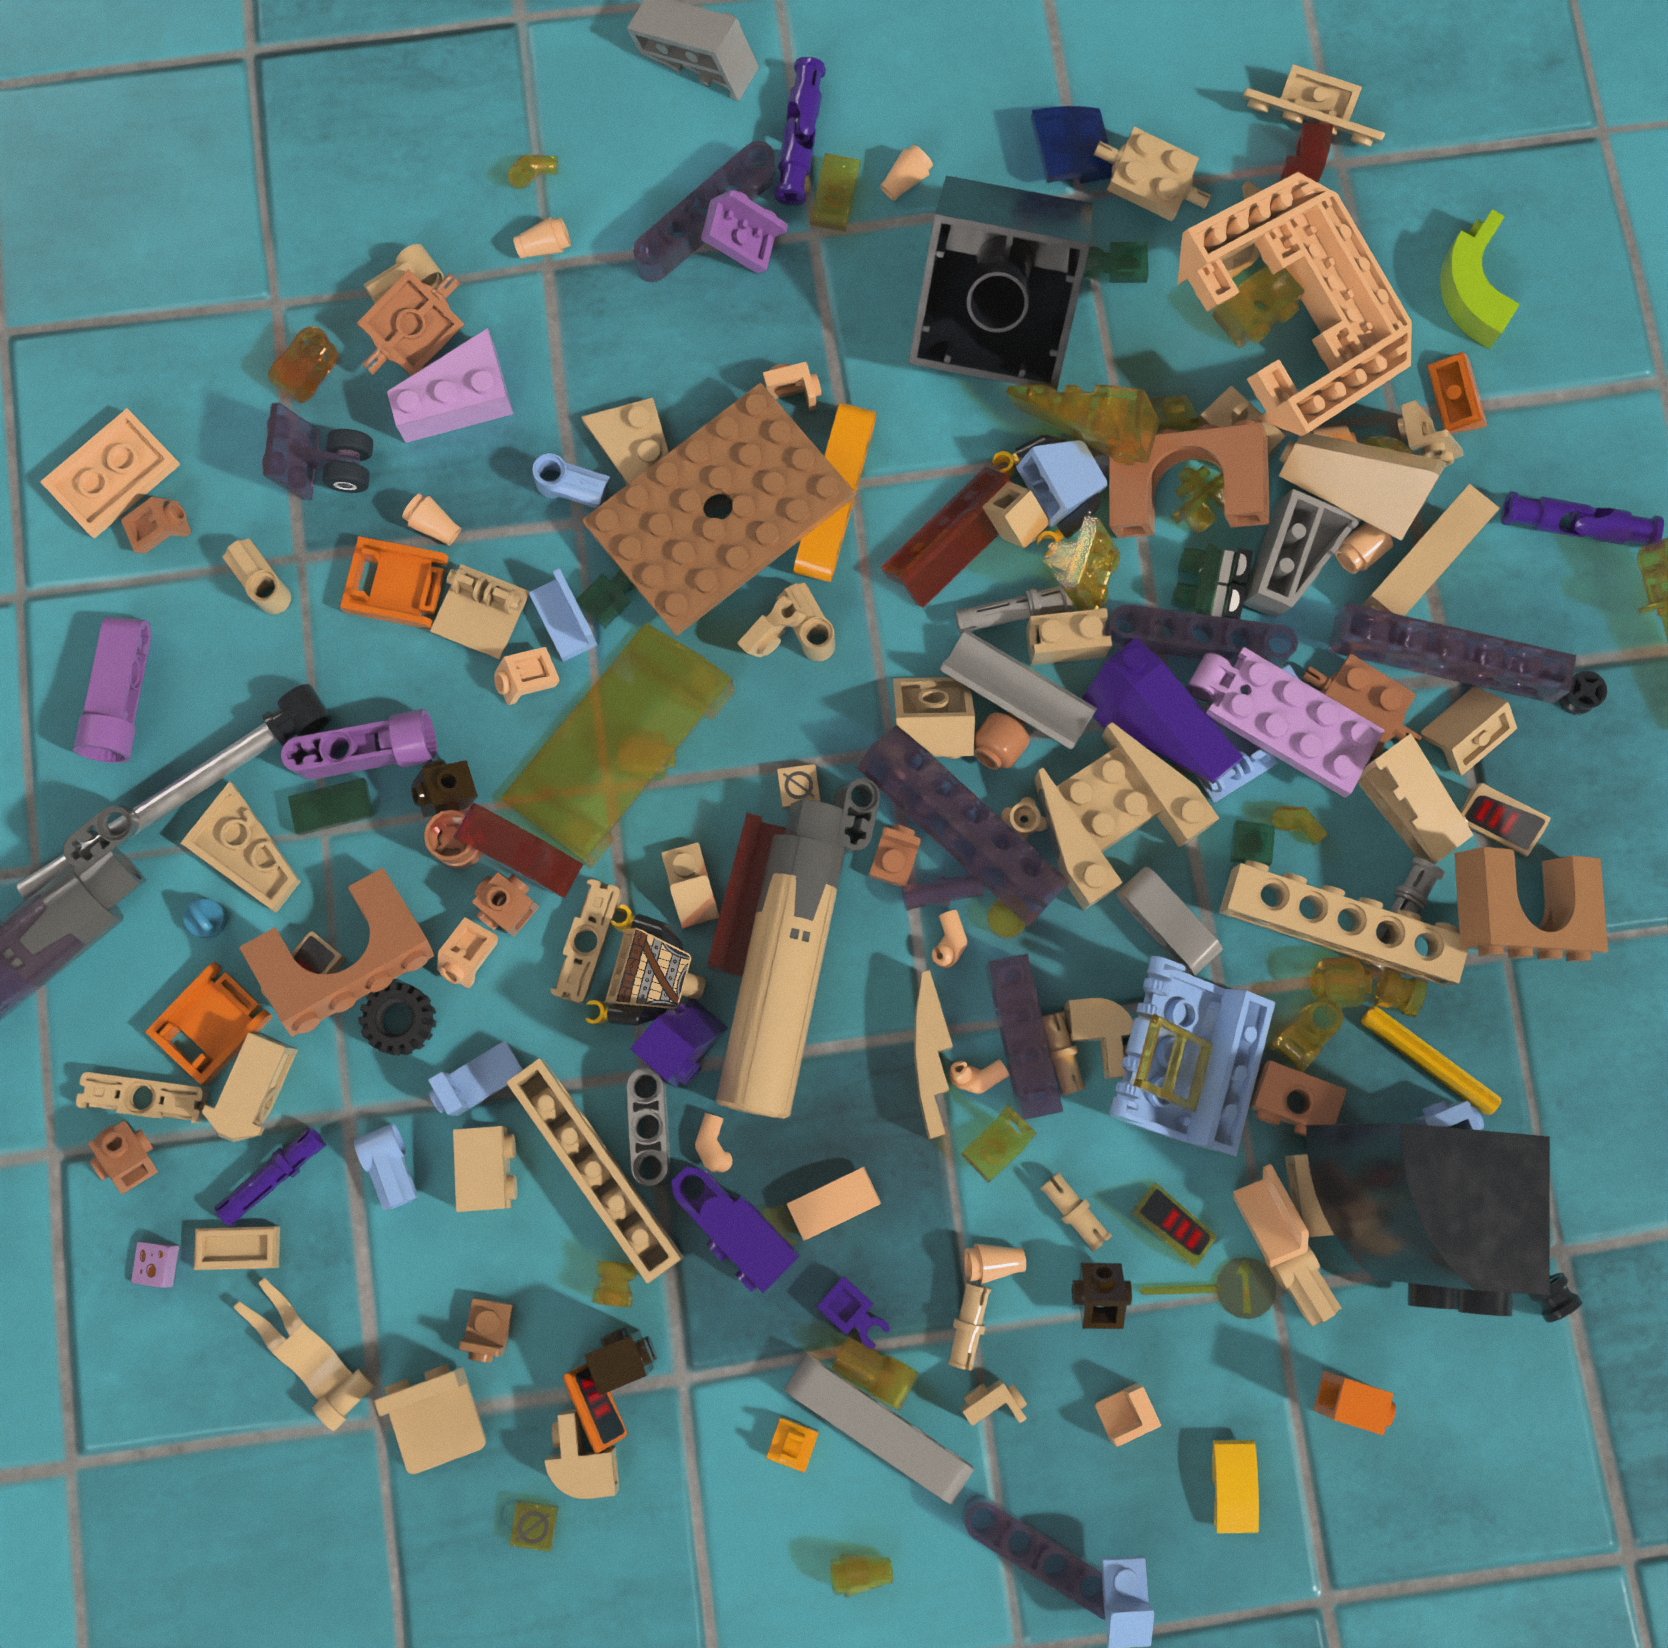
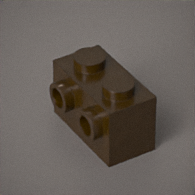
[584,1327,657,1396]

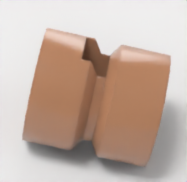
[424,810,485,870]

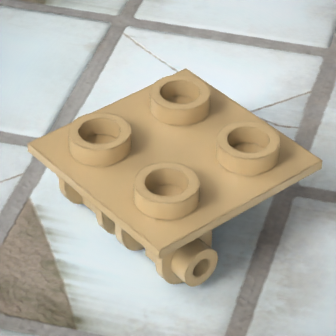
[430,564,530,660]

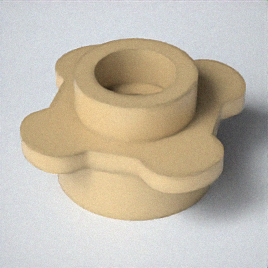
[1001,797,1047,842]

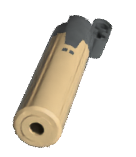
[716,778,880,1119]

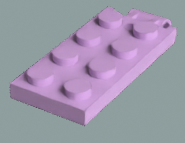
[1187,647,1384,798]

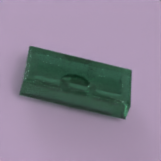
[288,778,375,836]

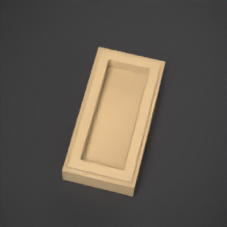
[194,1226,280,1270]

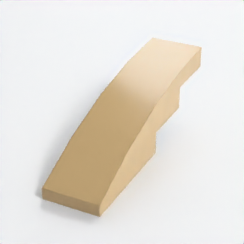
[914,970,953,1140]

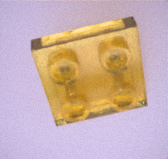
[1043,516,1120,611]

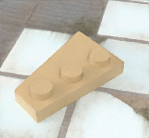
[581,398,669,485]
[181,781,301,913]

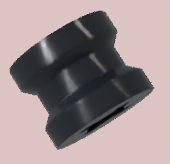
[1558,671,1607,715]
[1528,1272,1582,1323]

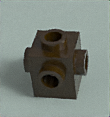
[411,760,478,818]
[1071,1263,1132,1329]

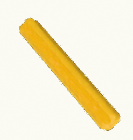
[1361,1006,1502,1115]

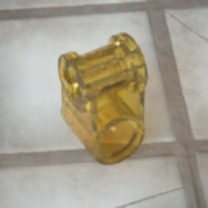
[1268,999,1344,1072]

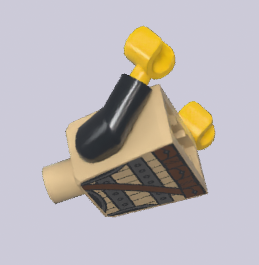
[585,904,706,1026]

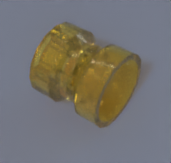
[1374,968,1427,1018]
[591,1260,637,1307]

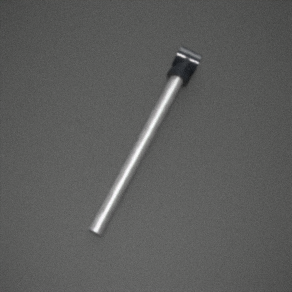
[17,684,332,900]

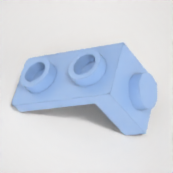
[428,1042,523,1117]
[1413,1100,1484,1130]

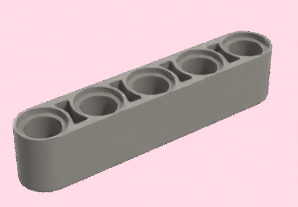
[784,1353,975,1505]

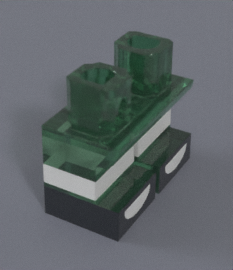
[1171,543,1254,630]

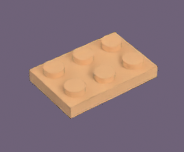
[40,408,181,539]

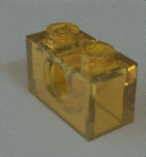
[1212,265,1305,349]

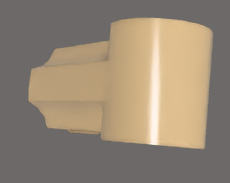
[363,244,444,303]
[222,538,291,615]
[776,582,835,662]
[1265,1246,1342,1326]

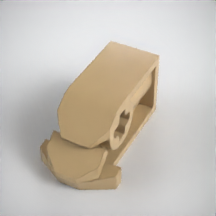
[202,1033,298,1142]

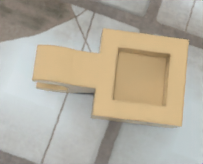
[737,596,806,658]

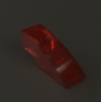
[1280,123,1333,183]
[453,803,583,899]

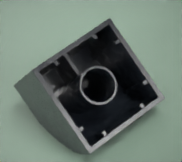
[908,175,1093,392]
[1306,1123,1550,1316]

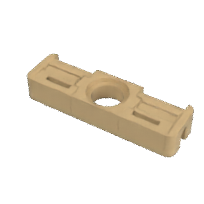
[550,879,622,1004]
[76,1072,209,1124]

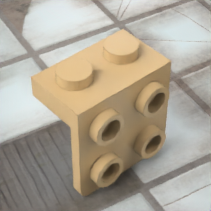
[374,1364,486,1474]

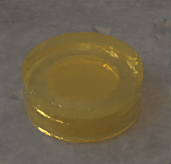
[987,898,1027,939]

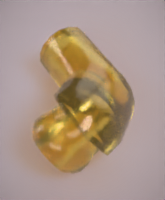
[507,155,559,189]
[1271,806,1328,846]

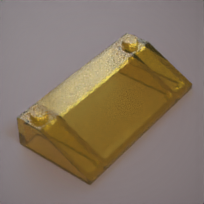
[500,623,735,869]

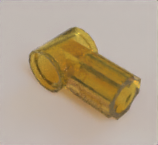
[832,1336,920,1411]

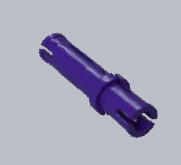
[214,1126,326,1226]

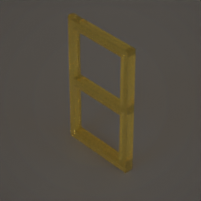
[1133,1014,1213,1112]

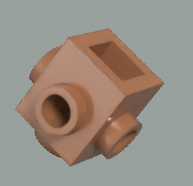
[472,872,539,937]
[88,1120,158,1195]

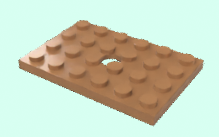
[582,382,856,637]

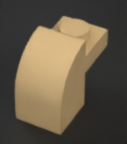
[1064,998,1134,1079]
[545,1409,619,1499]

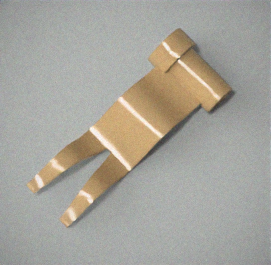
[233,1277,376,1431]

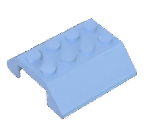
[1109,956,1275,1156]

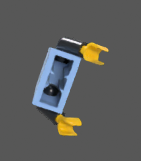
[992,435,1109,557]

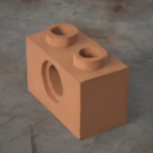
[1249,1060,1347,1138]

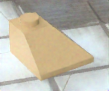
[893,677,975,759]

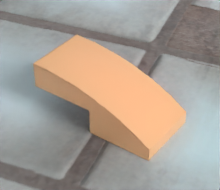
[787,1167,881,1241]

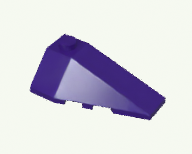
[1081,637,1243,784]

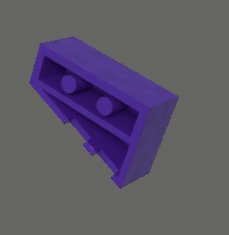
[630,998,728,1088]

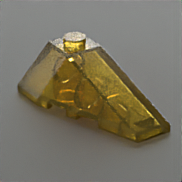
[1006,385,1160,465]

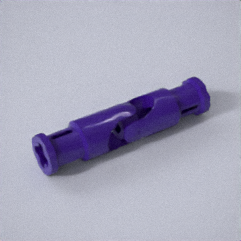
[774,57,826,206]
[1501,491,1664,550]

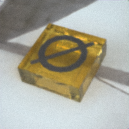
[509,1500,559,1552]

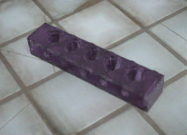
[1328,603,1577,703]
[856,725,1070,926]

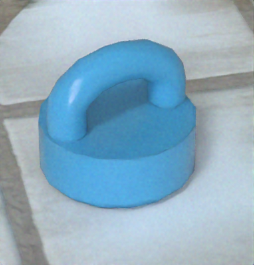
[184,899,227,939]

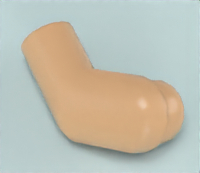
[932,910,967,968]
[949,1059,1010,1094]
[695,1113,732,1173]

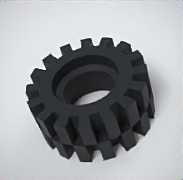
[358,982,437,1056]

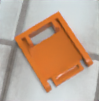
[340,536,449,629]
[145,962,273,1086]

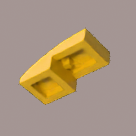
[1212,1440,1259,1533]

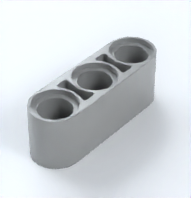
[1116,867,1223,976]
[627,1068,671,1186]

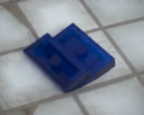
[1031,106,1113,184]

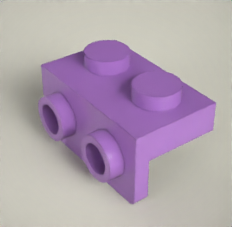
[701,190,788,274]

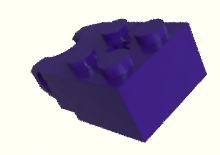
[671,1166,800,1293]

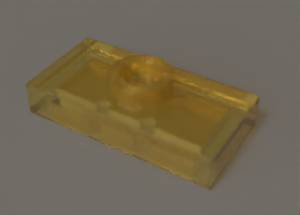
[810,153,861,232]

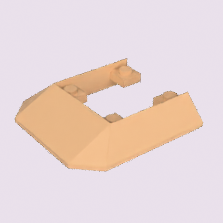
[1177,172,1412,436]

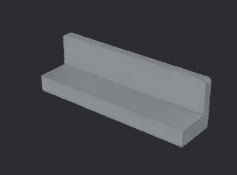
[939,630,1097,749]

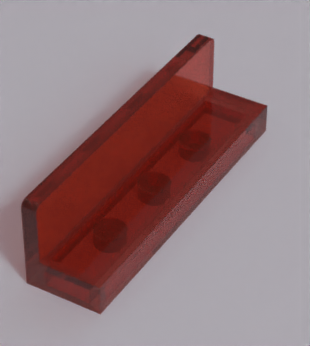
[881,466,1012,608]
[707,813,786,977]

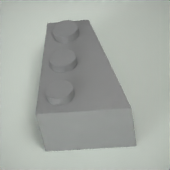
[627,0,759,102]
[1243,489,1361,618]

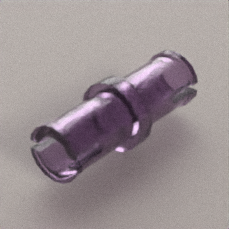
[902,872,984,911]

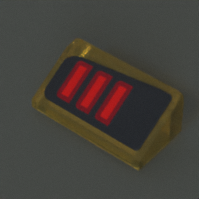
[1129,1182,1217,1268]

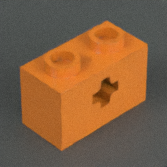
[1313,1370,1396,1436]

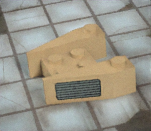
[1033,723,1220,910]

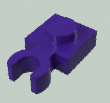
[816,1275,890,1349]

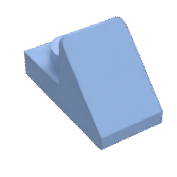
[1101,1555,1154,1648]

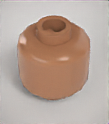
[974,712,1030,770]

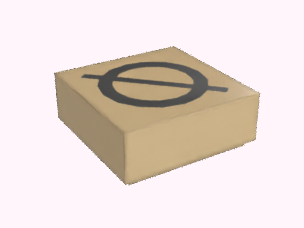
[777,764,821,809]

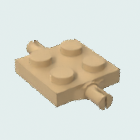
[1093,126,1211,222]

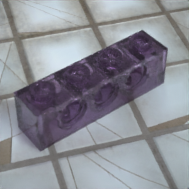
[985,953,1063,1122]

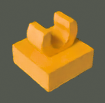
[766,1416,819,1473]

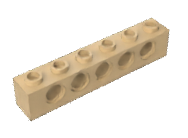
[1219,860,1468,987]
[506,1058,684,1284]

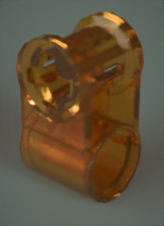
[268,327,338,403]

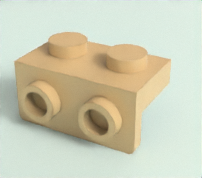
[1398,400,1464,467]

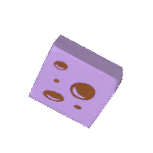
[131,1242,179,1288]

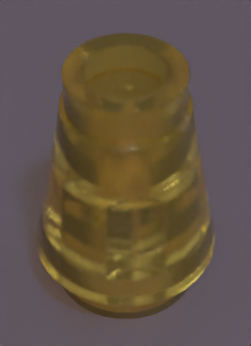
[830,1554,893,1598]

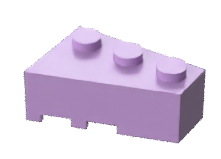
[387,328,514,443]

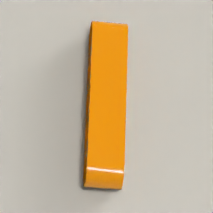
[793,402,877,583]

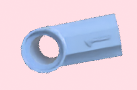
[532,453,610,508]
[354,1123,419,1211]

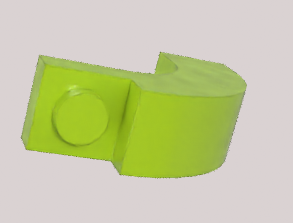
[1440,209,1520,349]

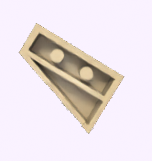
[1357,733,1473,864]

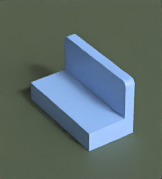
[528,568,597,662]

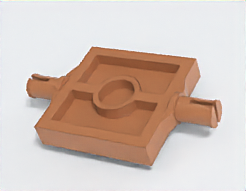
[357,269,465,376]
[1301,654,1422,760]

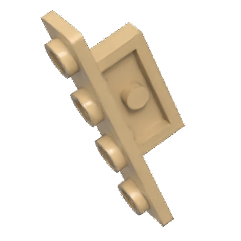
[1242,64,1385,147]

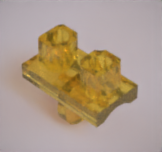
[1170,466,1224,534]

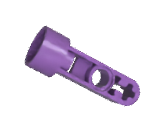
[73,617,151,763]
[281,709,438,780]

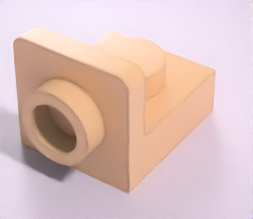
[494,647,560,705]
[437,917,498,988]

